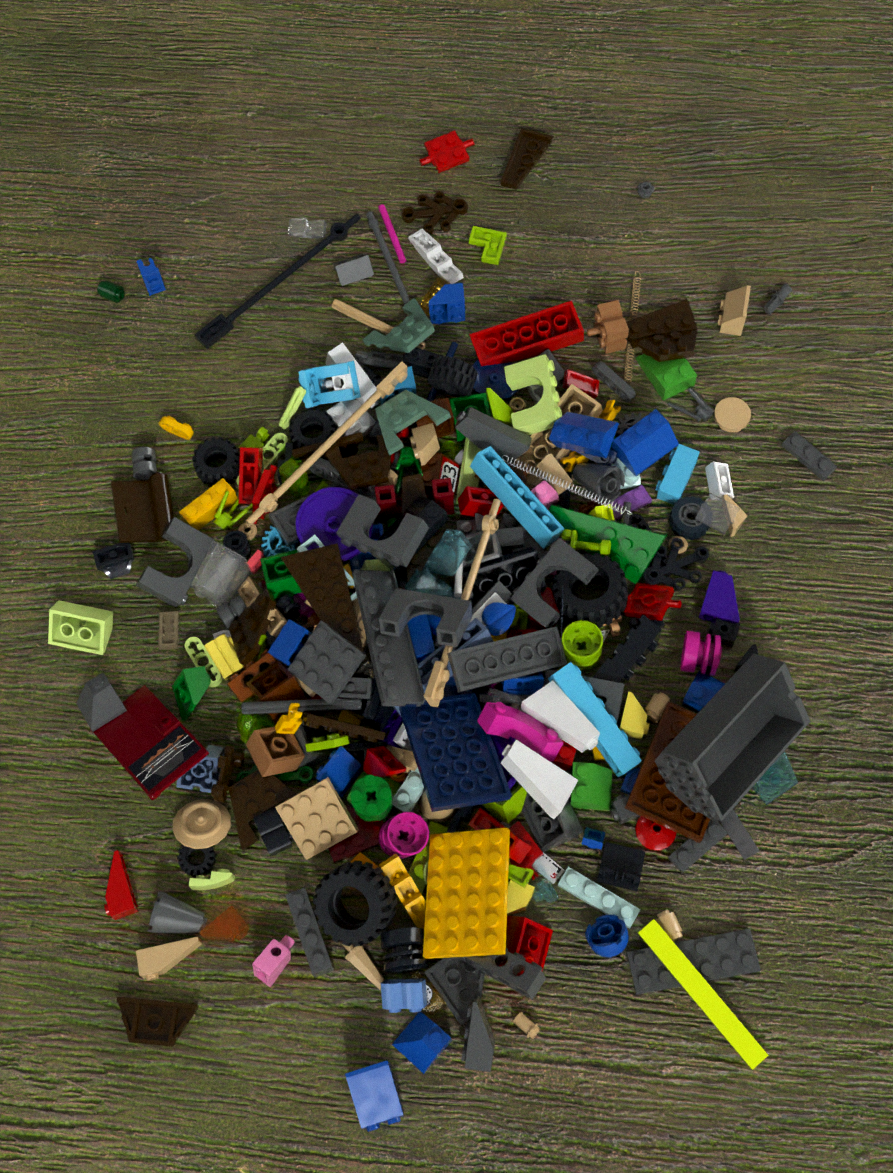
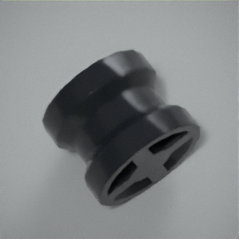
[276,594,301,618]

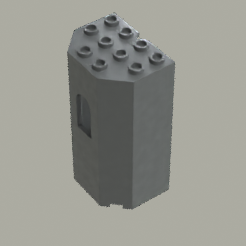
[655,654,811,822]

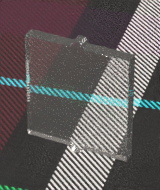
[695,493,740,534]

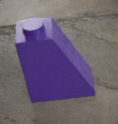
[699,570,740,624]

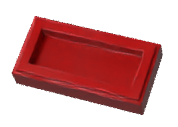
[563,369,600,399]

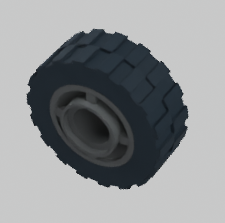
[669,496,713,540]

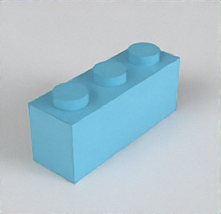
[655,444,700,505]

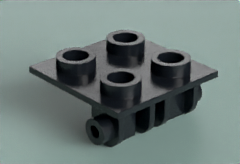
[597,842,646,892]

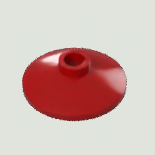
[635,816,676,851]

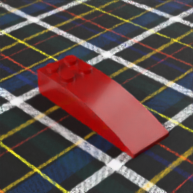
[469,301,584,366]

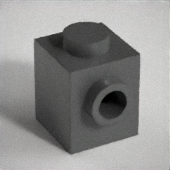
[610,794,640,825]

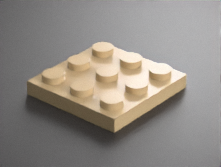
[275,777,359,860]

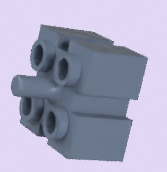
[177,745,224,793]

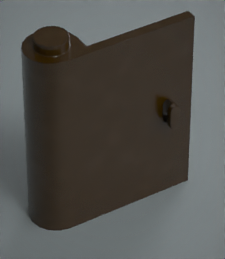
[111,472,174,543]

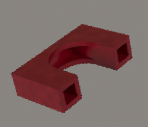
[375,478,454,523]

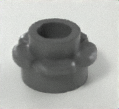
[637,182,654,198]

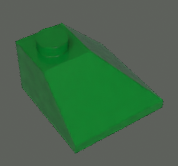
[172,666,211,721]

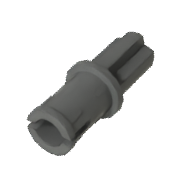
[763,284,792,314]

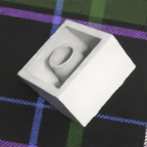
[326,400,376,438]

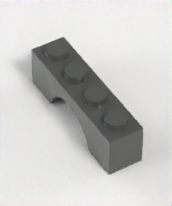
[285,887,334,978]

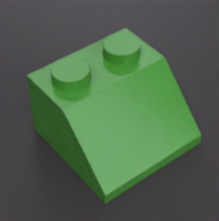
[570,762,612,810]

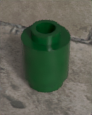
[97,281,125,303]

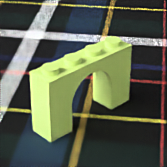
[504,354,562,435]

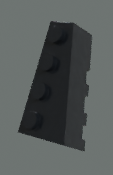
[593,615,662,683]

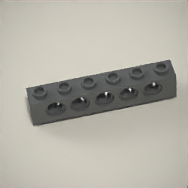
[457,948,546,1000]

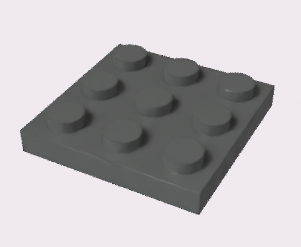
[287,621,366,705]

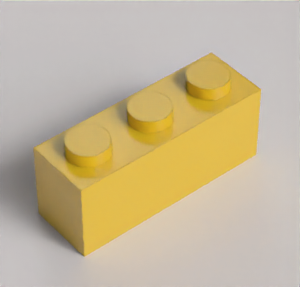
[179,478,237,531]

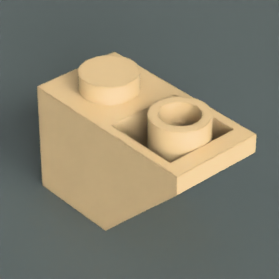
[410,423,440,466]

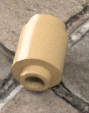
[645,692,670,723]
[655,910,683,942]

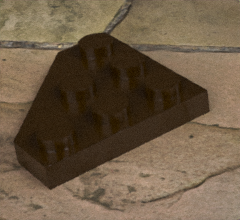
[228,588,276,666]

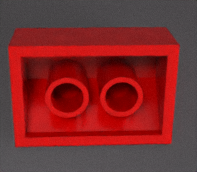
[499,916,553,976]

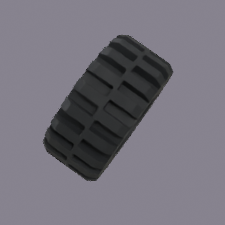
[552,553,628,628]
[313,861,397,947]

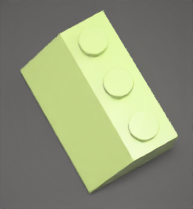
[48,600,113,655]

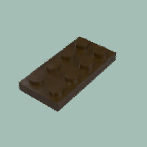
[301,712,385,743]

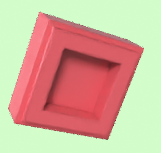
[246,550,265,574]

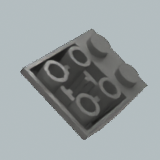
[461,994,495,1072]

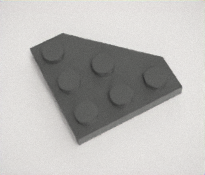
[424,956,485,1026]

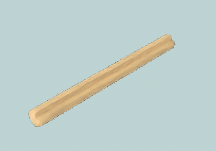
[332,299,426,350]

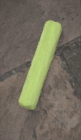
[279,386,306,429]

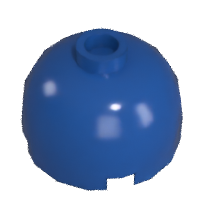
[585,915,629,958]

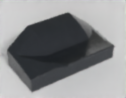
[92,543,135,579]

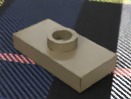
[158,611,179,650]

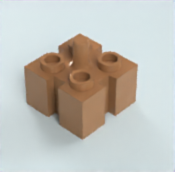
[587,300,629,354]

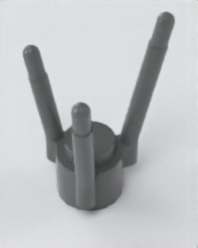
[667,387,715,422]

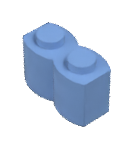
[381,978,427,1013]

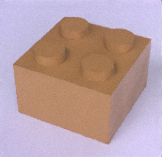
[246,727,305,777]

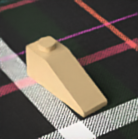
[136,937,202,981]

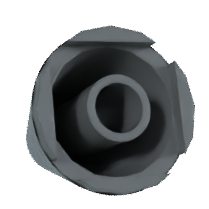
[573,463,625,503]
[147,891,208,934]

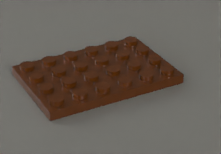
[624,701,710,843]

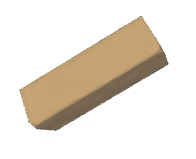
[536,453,573,495]

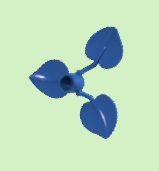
[427,602,516,636]

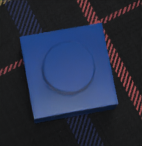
[582,827,606,850]

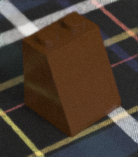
[246,661,311,726]

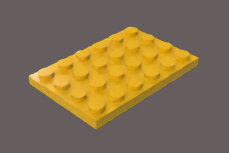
[423,828,510,959]

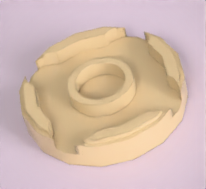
[714,397,751,432]

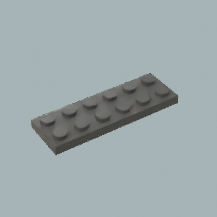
[447,626,567,693]
[626,929,761,995]

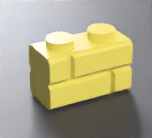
[204,634,245,680]

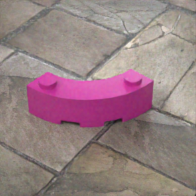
[477,702,564,762]

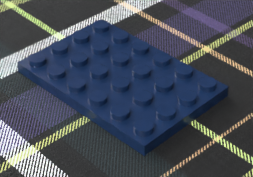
[399,693,512,812]

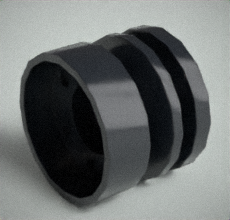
[380,927,428,974]

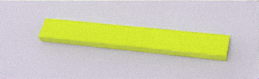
[638,919,769,1070]

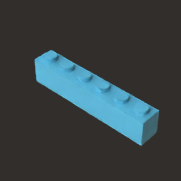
[470,446,564,549]
[548,662,642,777]

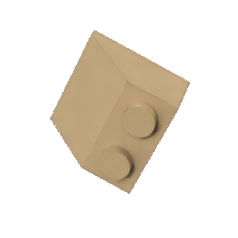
[717,285,751,336]

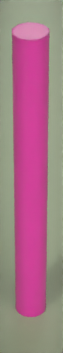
[378,204,406,264]

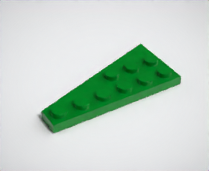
[548,505,667,584]

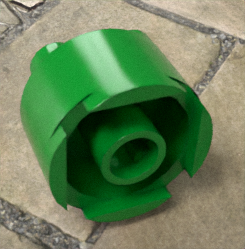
[350,775,393,822]

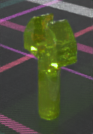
[441,440,465,460]

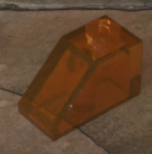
[199,906,250,942]

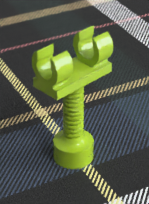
[561,529,611,555]

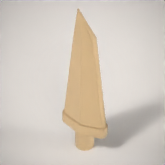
[342,944,385,991]

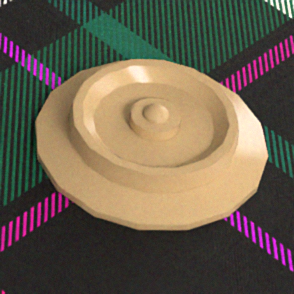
[172,799,231,849]

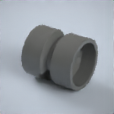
[131,447,157,481]
[216,596,247,630]

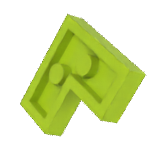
[469,226,507,265]
[305,733,349,752]

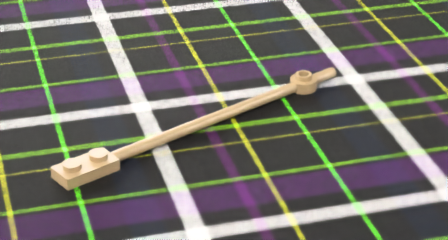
[246,362,408,526]
[424,499,501,707]

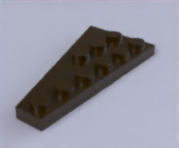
[281,543,364,653]

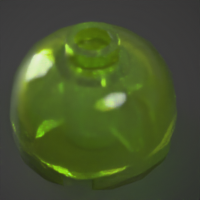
[236,711,275,743]

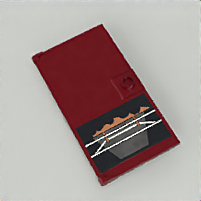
[89,685,209,800]

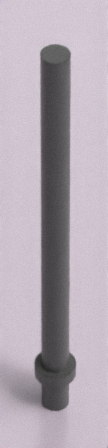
[366,212,410,305]

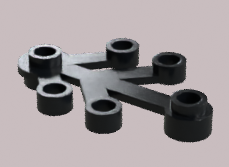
[643,538,709,591]

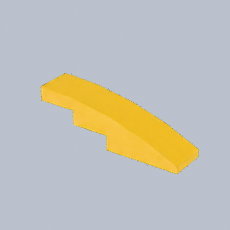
[379,854,426,929]

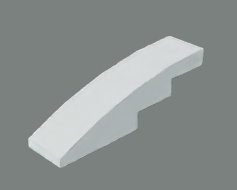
[408,229,464,284]

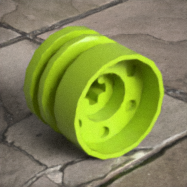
[562,620,603,671]

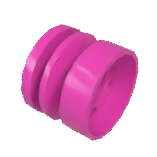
[680,630,722,676]
[379,812,429,859]

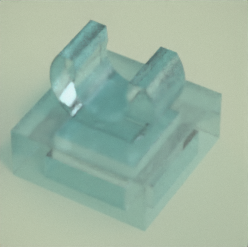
[532,880,559,903]

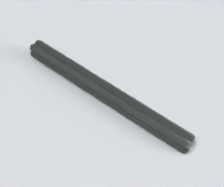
[241,698,362,714]

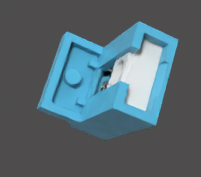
[298,361,361,408]

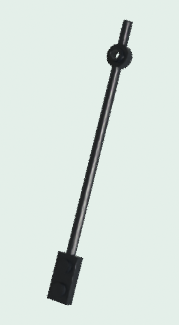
[194,213,361,349]

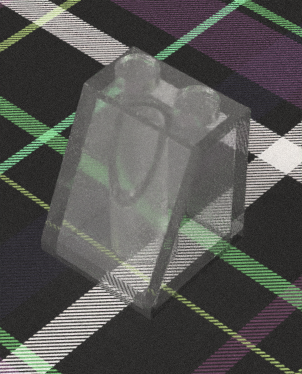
[191,540,251,608]

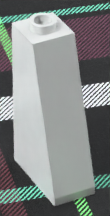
[325,342,380,409]
[520,680,600,752]
[501,740,578,819]

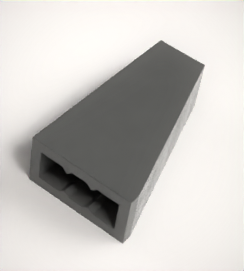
[455,407,532,463]

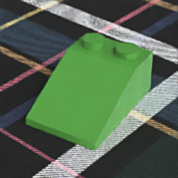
[636,354,697,401]

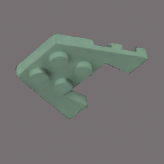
[362,298,435,353]
[375,390,451,455]

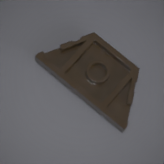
[631,329,697,362]
[292,432,363,464]
[117,997,199,1047]

